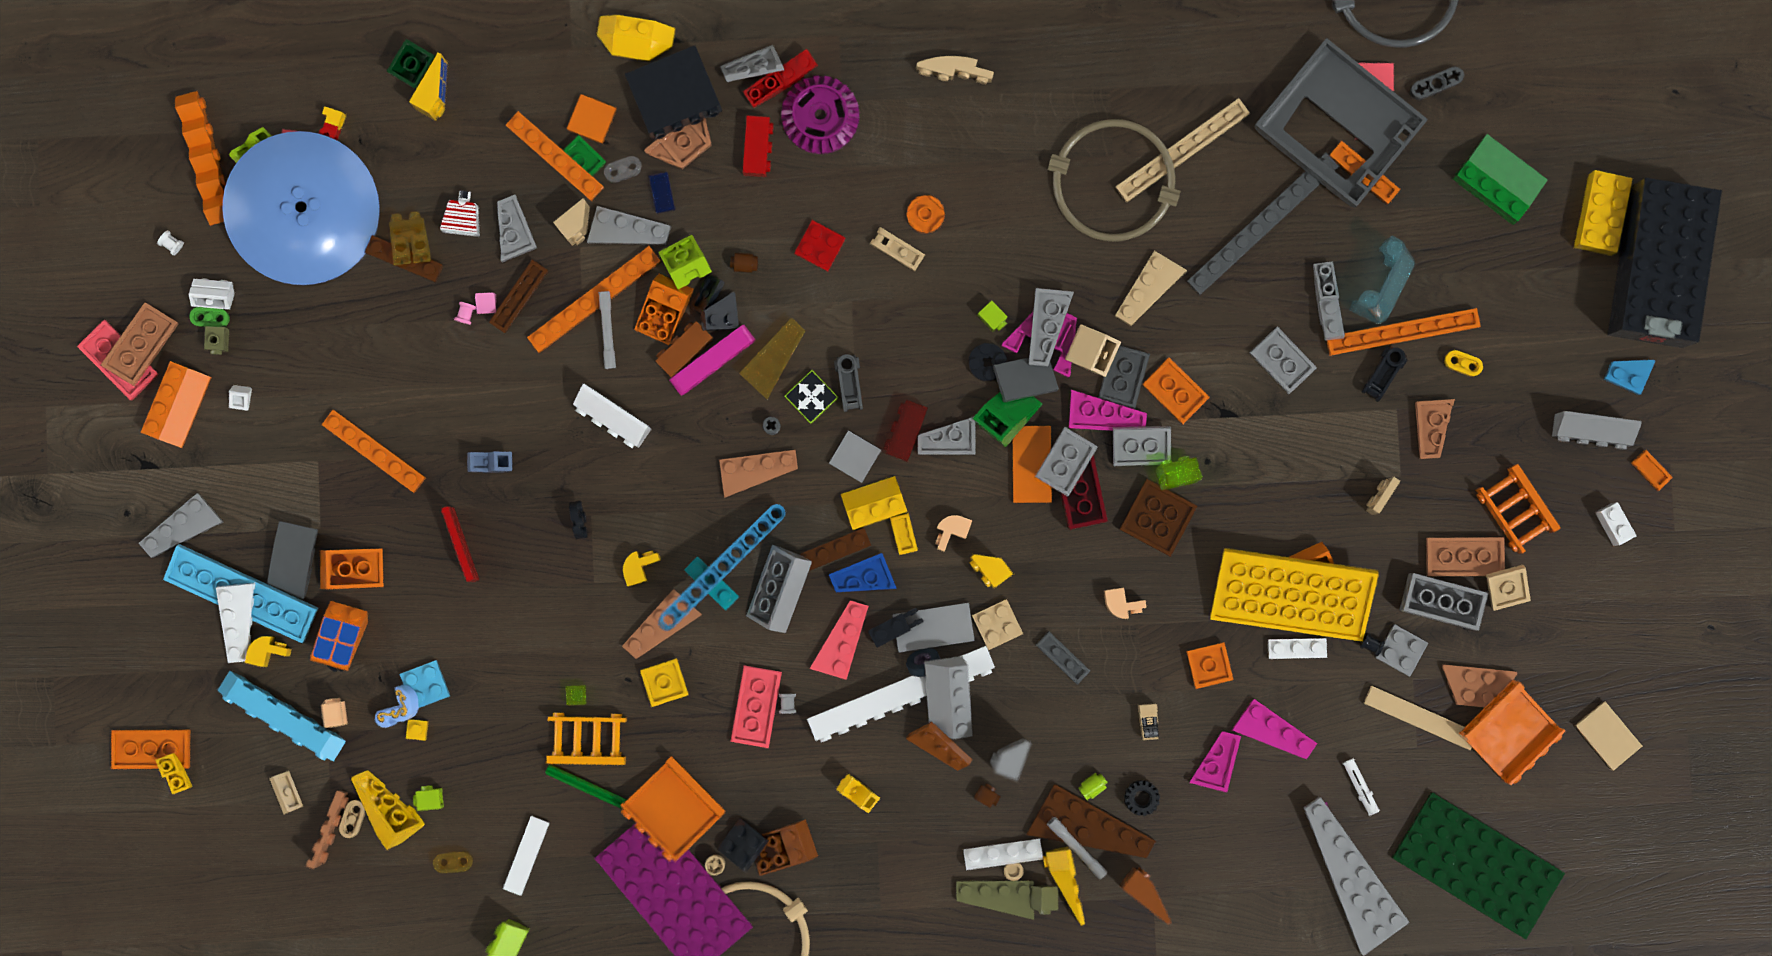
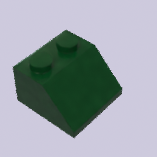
[387,39,435,89]

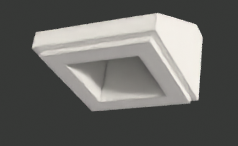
[229,385,252,411]

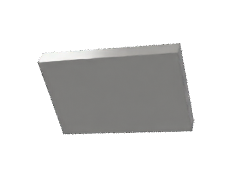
[1249,326,1317,394]
[1113,426,1171,466]
[1035,427,1098,497]

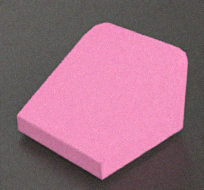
[475,293,496,314]

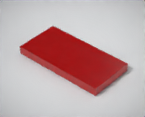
[441,506,479,582]

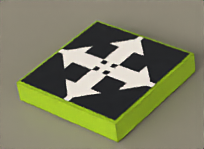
[784,370,838,424]

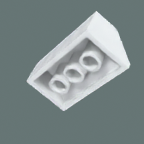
[573,384,651,449]

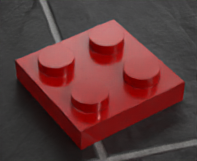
[794,220,846,272]

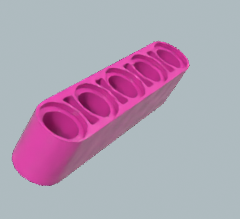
[669,325,756,396]

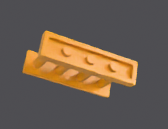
[547,713,627,765]

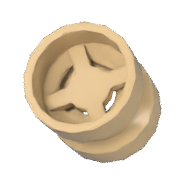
[705,854,725,875]

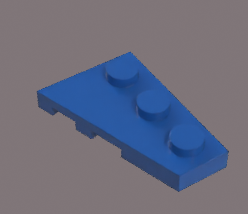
[829,553,897,592]

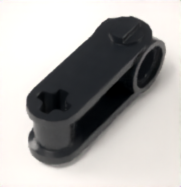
[1361,345,1408,402]

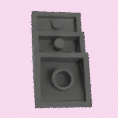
[267,521,318,601]

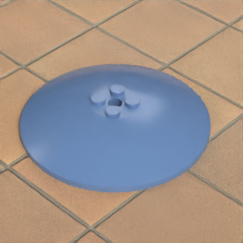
[222,131,379,285]

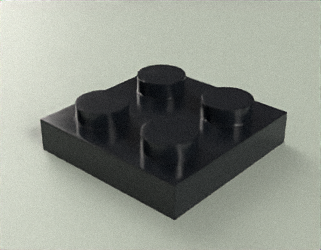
[717,818,769,872]

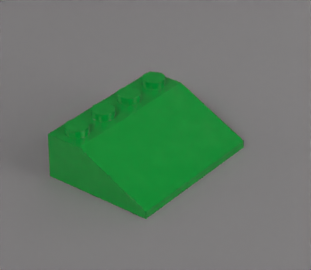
[1452,134,1547,225]

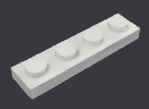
[963,839,1043,870]

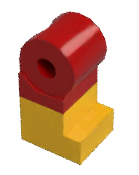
[318,106,346,140]

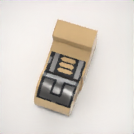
[1138,704,1159,740]

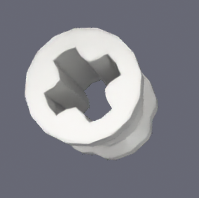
[157,231,184,255]

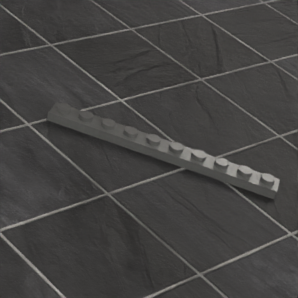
[1187,153,1339,296]

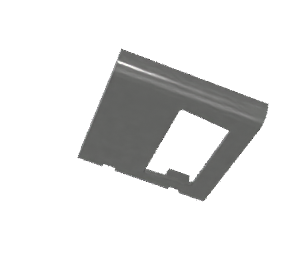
[1255,38,1428,208]

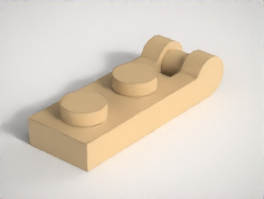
[870,227,925,272]

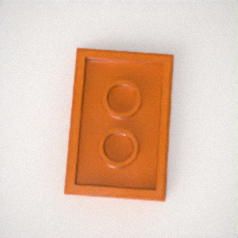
[1142,357,1210,425]

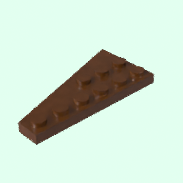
[1026,784,1156,858]

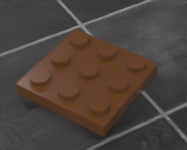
[1119,479,1197,557]

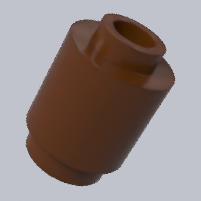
[730,253,758,273]

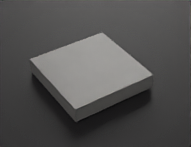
[829,430,881,483]

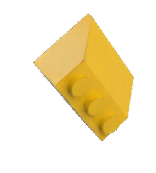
[841,476,907,530]

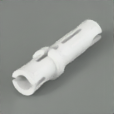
[1343,758,1380,816]

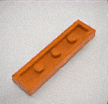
[1329,141,1400,205]

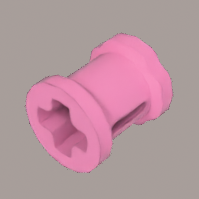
[454,302,476,325]

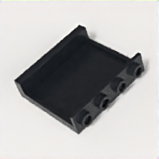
[625,45,722,140]

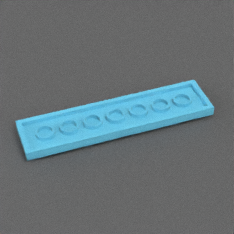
[163,544,318,644]

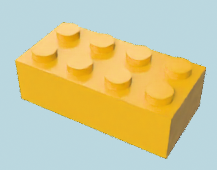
[1574,170,1633,256]

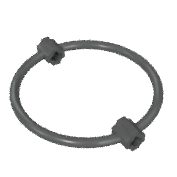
[1332,0,1458,48]

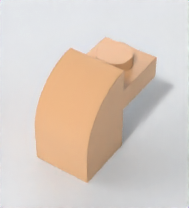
[935,515,972,552]
[1103,588,1147,619]

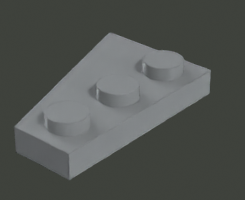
[720,45,784,82]
[497,195,537,262]

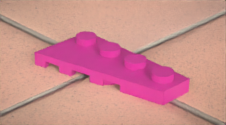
[1069,390,1147,431]
[1232,699,1317,759]

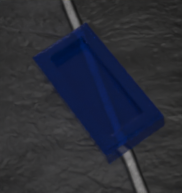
[649,172,675,214]

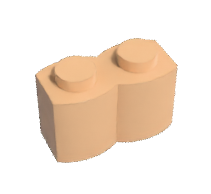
[321,698,348,728]

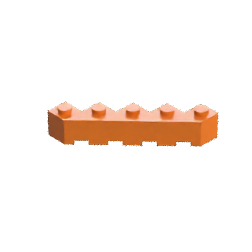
[175,91,227,226]

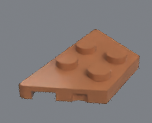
[644,119,712,169]
[1441,665,1517,707]

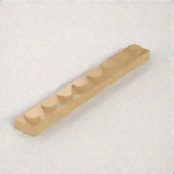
[1115,98,1250,203]

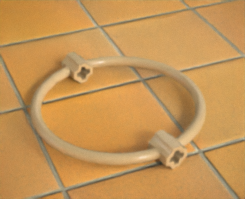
[722,881,810,956]

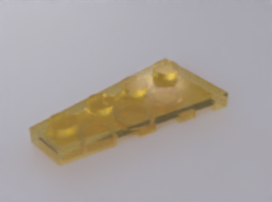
[739,318,805,399]

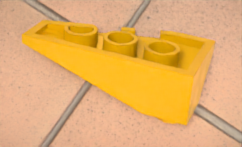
[351,770,425,850]
[1043,846,1085,925]

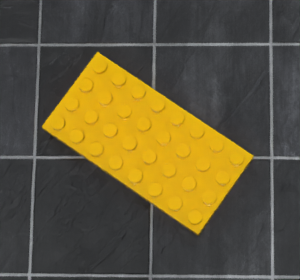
[1210,548,1379,642]

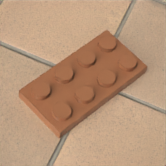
[101,303,178,387]
[1426,537,1505,576]

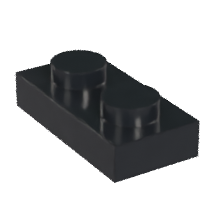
[690,274,725,313]

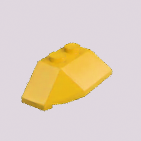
[597,15,675,61]

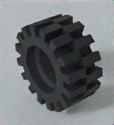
[1124,780,1160,816]

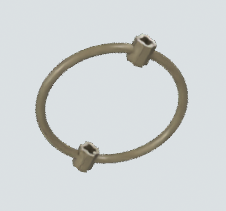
[1048,119,1181,242]

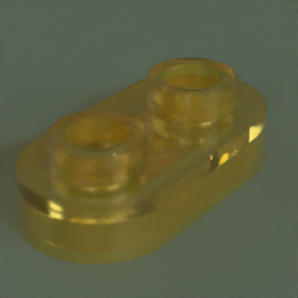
[433,852,473,873]

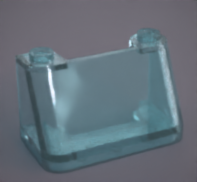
[1349,235,1415,323]

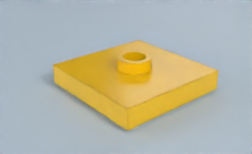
[640,658,689,707]

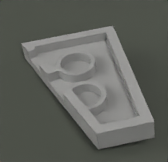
[918,417,975,455]

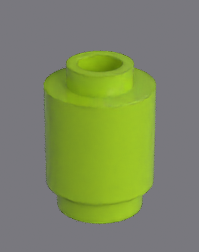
[1078,773,1108,800]

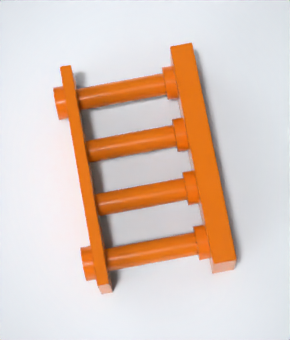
[1476,464,1561,554]

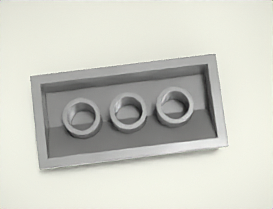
[1552,411,1641,450]
[746,545,812,633]
[925,656,972,739]
[990,738,1031,780]

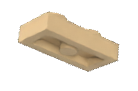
[269,771,303,814]

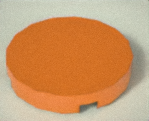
[907,195,945,234]

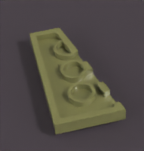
[956,880,1034,920]

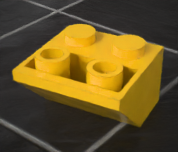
[970,555,1013,588]

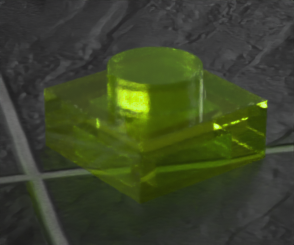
[566,685,587,705]

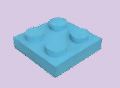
[400,660,450,708]

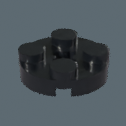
[969,343,1007,381]
[569,500,588,540]

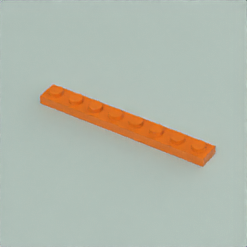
[527,246,661,353]
[1326,308,1481,356]

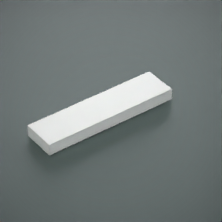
[503,816,550,896]

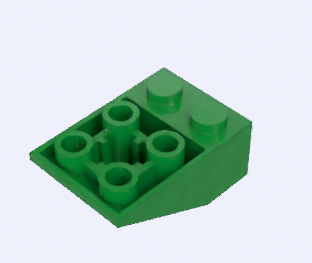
[973,392,1042,448]

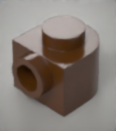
[974,783,1001,808]

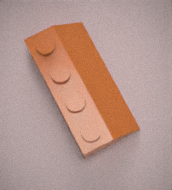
[141,361,212,448]

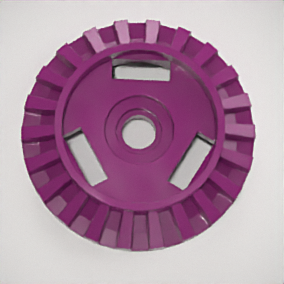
[781,76,859,154]

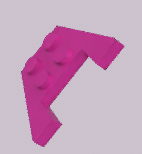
[1002,312,1077,378]

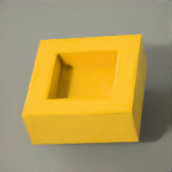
[406,719,428,741]

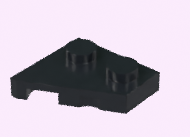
[701,292,739,331]

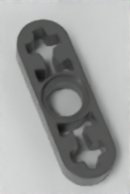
[1410,67,1464,100]

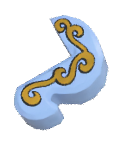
[375,685,419,728]

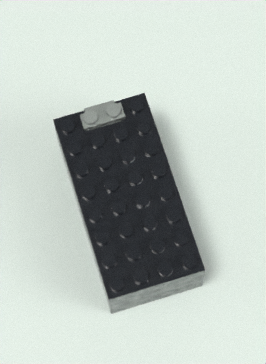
[1607,178,1722,348]

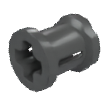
[763,417,781,435]

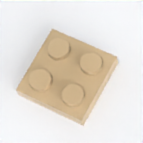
[1366,477,1400,515]
[1486,565,1531,611]
[972,599,1023,650]

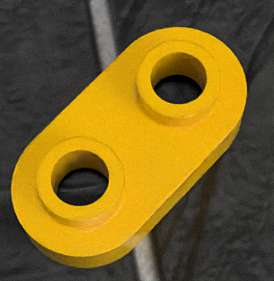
[1444,350,1483,377]

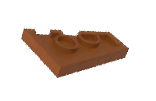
[906,721,972,771]

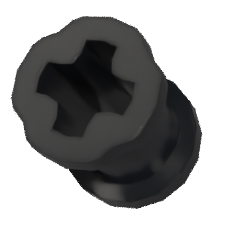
[1360,633,1385,656]

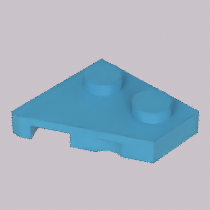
[1604,360,1655,395]

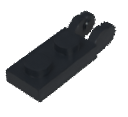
[868,607,924,648]

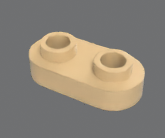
[339,800,366,838]

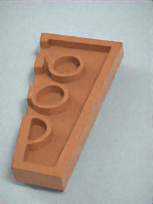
[622,589,702,659]
[306,790,349,869]

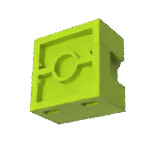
[658,235,712,289]

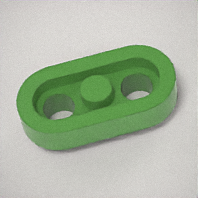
[190,307,230,327]

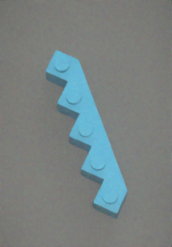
[218,671,346,761]

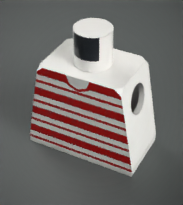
[440,191,479,237]

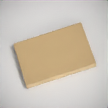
[1574,701,1642,771]

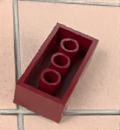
[1060,455,1108,530]

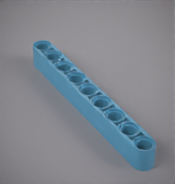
[658,504,785,631]

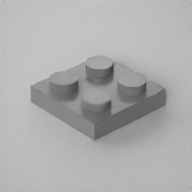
[1375,624,1428,677]

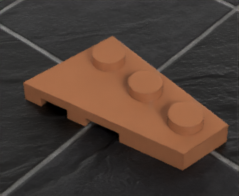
[1415,399,1455,459]

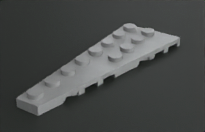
[1304,797,1409,956]

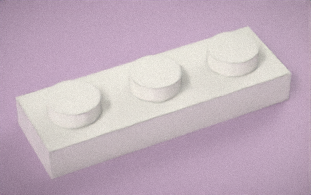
[1268,638,1327,659]

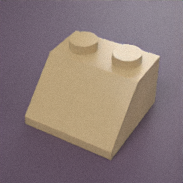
[553,199,590,246]

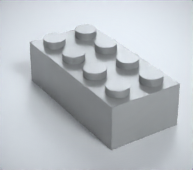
[1399,573,1488,630]

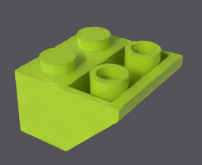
[486,919,530,956]

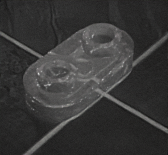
[604,156,642,183]

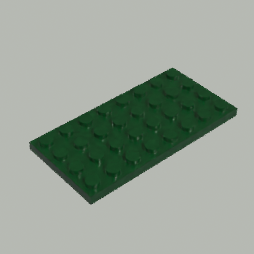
[1392,792,1565,939]

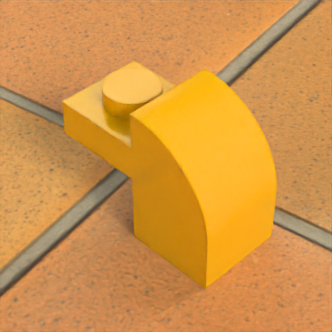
[623,551,661,587]
[244,636,292,667]
[836,774,880,813]

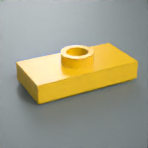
[890,513,918,555]

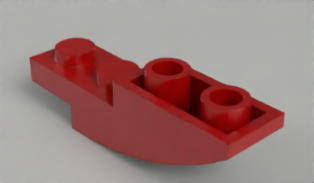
[743,49,818,108]

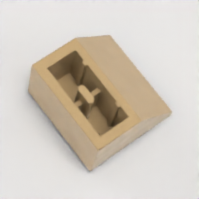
[1065,324,1121,377]

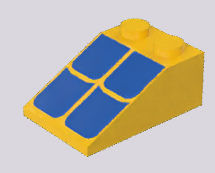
[409,53,448,121]

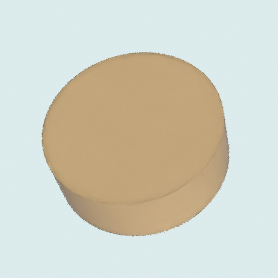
[1004,863,1023,881]

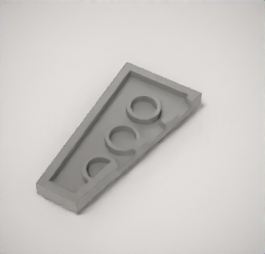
[587,206,671,245]
[1029,288,1074,367]

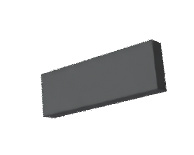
[1036,631,1090,685]

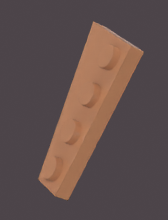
[719,450,798,498]

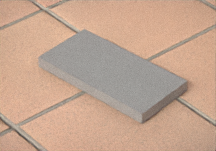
[893,603,975,652]

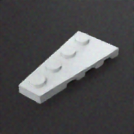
[216,583,255,663]

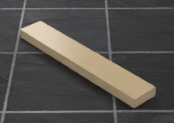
[1364,686,1472,750]

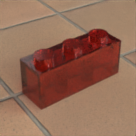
[884,400,928,463]

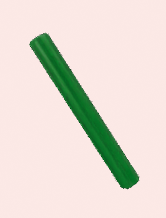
[545,765,627,809]

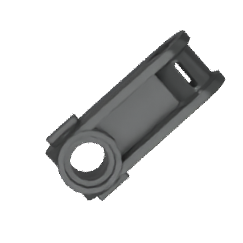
[834,354,863,412]

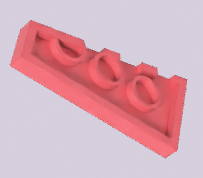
[810,601,868,680]

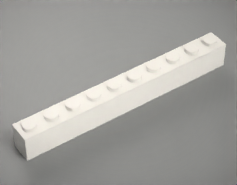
[807,646,995,742]

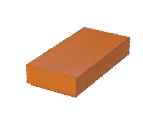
[1631,450,1673,491]

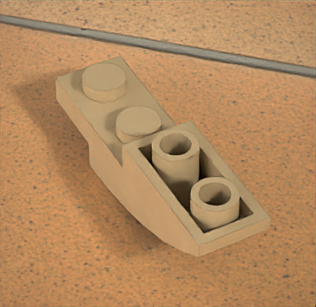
[916,56,994,84]

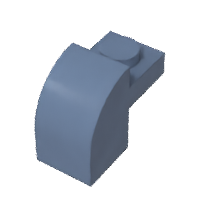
[467,451,512,473]

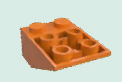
[634,273,694,345]

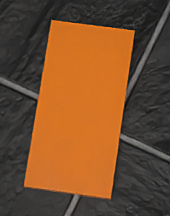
[1012,426,1052,503]
[111,729,190,769]

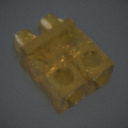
[389,211,431,265]

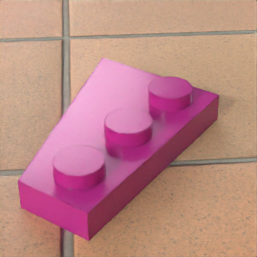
[1189,731,1241,792]

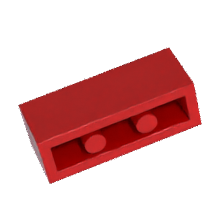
[743,116,774,177]

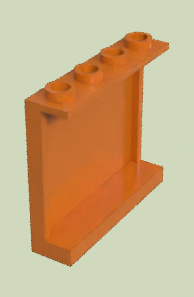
[1459,680,1565,785]
[621,756,726,863]

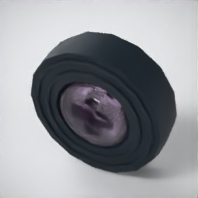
[906,648,940,677]

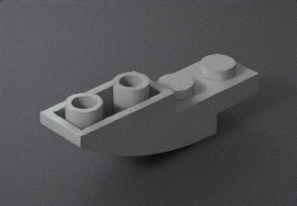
[1313,262,1345,340]

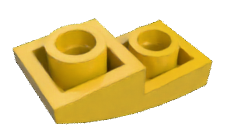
[156,753,192,794]

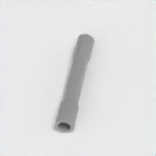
[598,291,616,369]
[1047,817,1107,879]

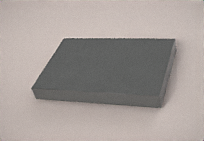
[1098,346,1150,409]
[993,358,1059,403]

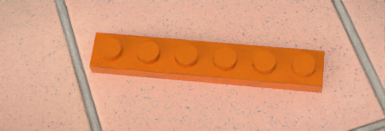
[506,111,604,202]
[322,410,426,493]

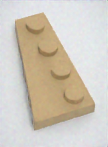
[1115,251,1187,326]

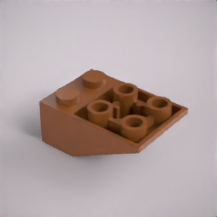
[755,819,818,876]

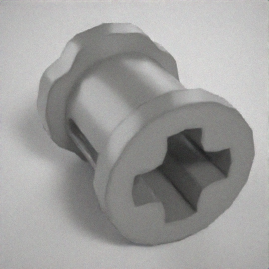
[779,694,796,714]

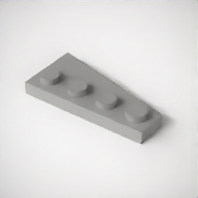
[139,493,223,558]

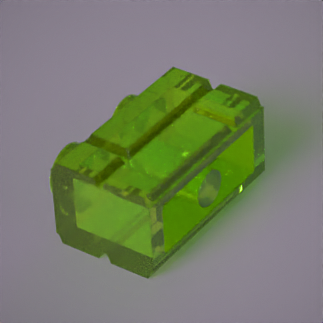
[1156,456,1202,490]

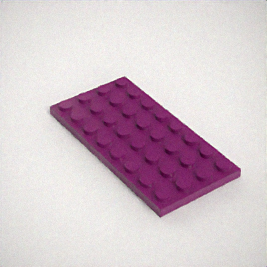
[594,823,753,956]

